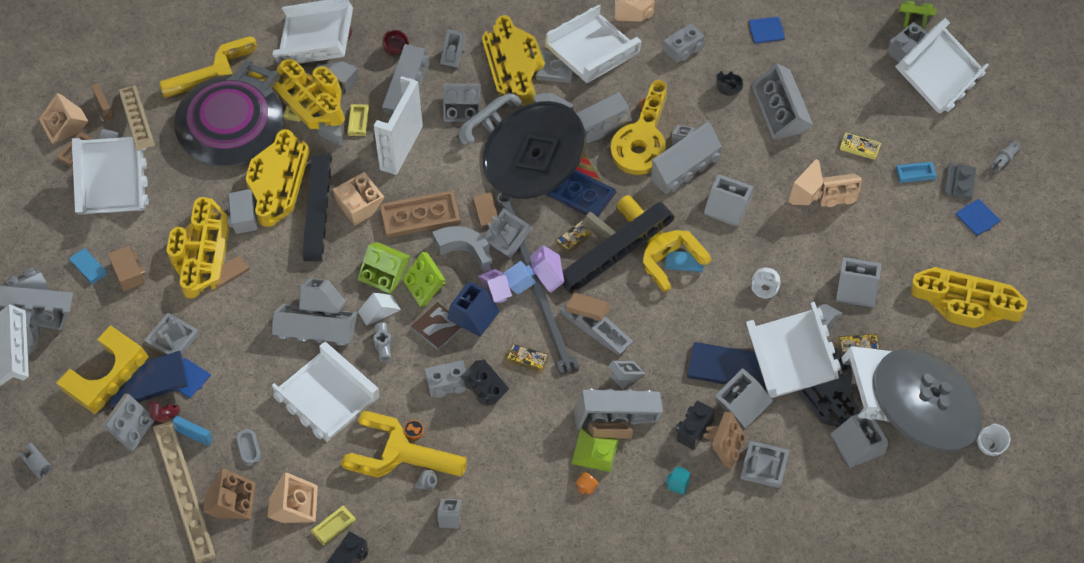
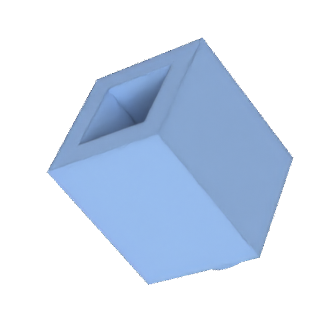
[504,261,536,295]

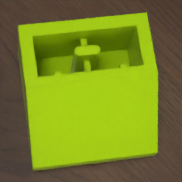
[357,242,411,294]

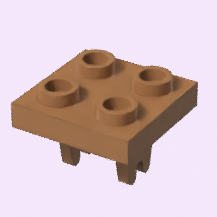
[703,412,745,469]

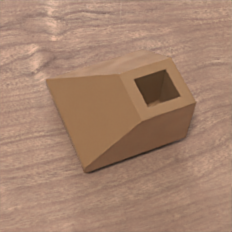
[203,468,256,519]

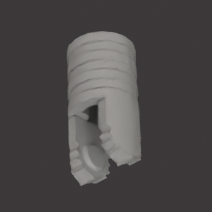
[18,442,53,479]

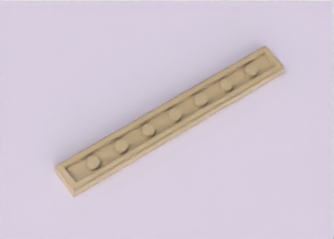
[119,85,155,151]
[153,421,216,563]

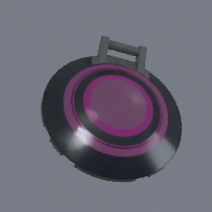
[174,60,283,167]

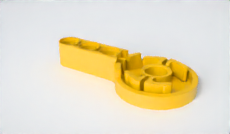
[611,80,667,175]

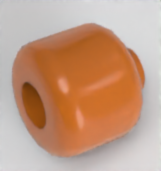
[575,472,599,495]

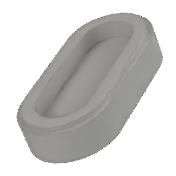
[236,429,261,466]

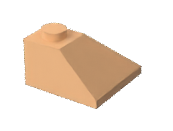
[615,0,655,22]
[39,93,88,144]
[788,159,823,205]
[268,472,318,523]

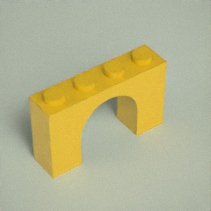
[56,325,149,415]

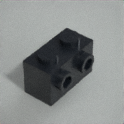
[461,359,509,406]
[676,400,715,450]
[326,531,369,563]

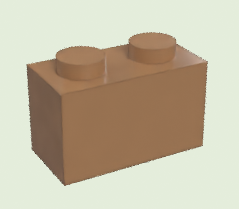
[108,246,146,291]

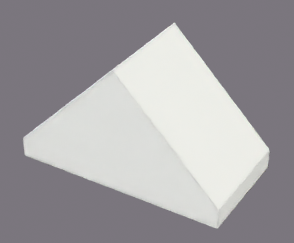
[358,293,401,326]

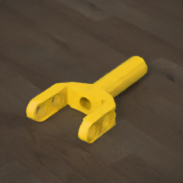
[159,37,267,98]
[616,195,712,293]
[340,411,467,478]

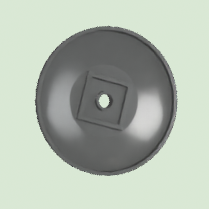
[873,348,982,452]

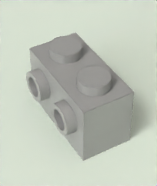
[663,24,705,63]
[227,189,258,234]
[425,360,468,398]

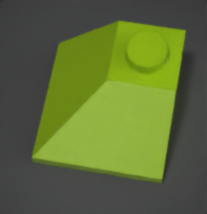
[571,429,619,472]

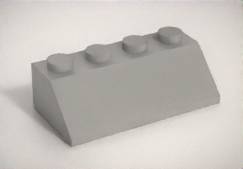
[751,63,813,140]
[651,122,722,195]
[272,304,358,345]

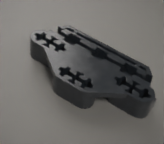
[796,348,859,427]

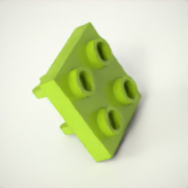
[898,1,937,30]
[402,252,446,307]

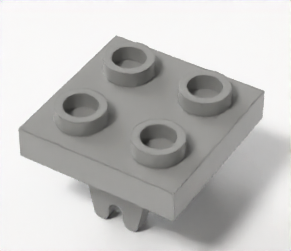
[483,209,533,259]
[144,313,200,355]
[102,394,155,450]
[740,441,790,488]

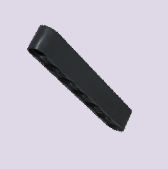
[303,154,332,261]
[562,202,675,294]

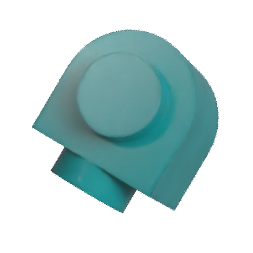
[665,467,690,495]

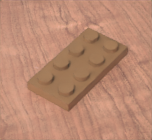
[380,190,461,238]

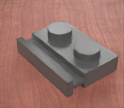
[944,163,976,200]

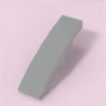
[560,303,633,355]

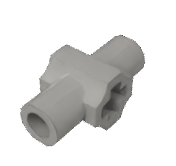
[374,323,392,362]

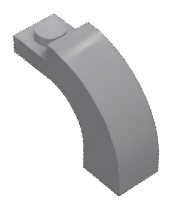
[432,226,492,273]

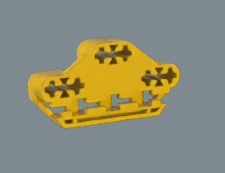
[482,15,545,106]
[273,58,345,129]
[246,129,310,227]
[167,197,230,298]
[911,267,1028,328]

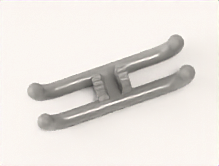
[459,94,522,145]

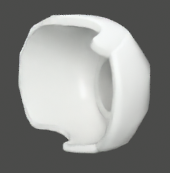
[751,267,781,299]
[976,424,1011,456]

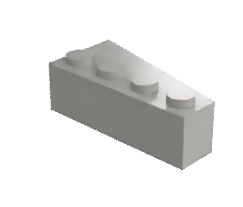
[382,44,430,116]
[576,92,633,143]
[0,286,73,330]
[573,389,663,430]

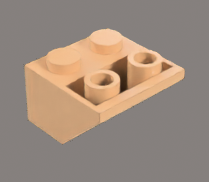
[333,172,384,226]
[819,174,862,207]

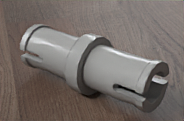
[990,141,1021,171]

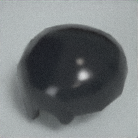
[716,71,743,96]

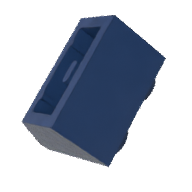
[447,281,500,337]

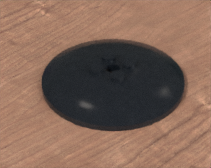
[483,101,586,199]

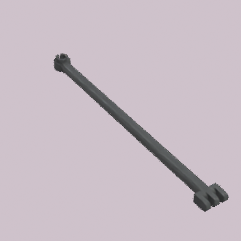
[497,193,579,375]

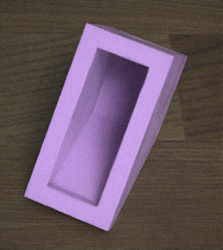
[530,245,564,293]
[478,269,512,303]

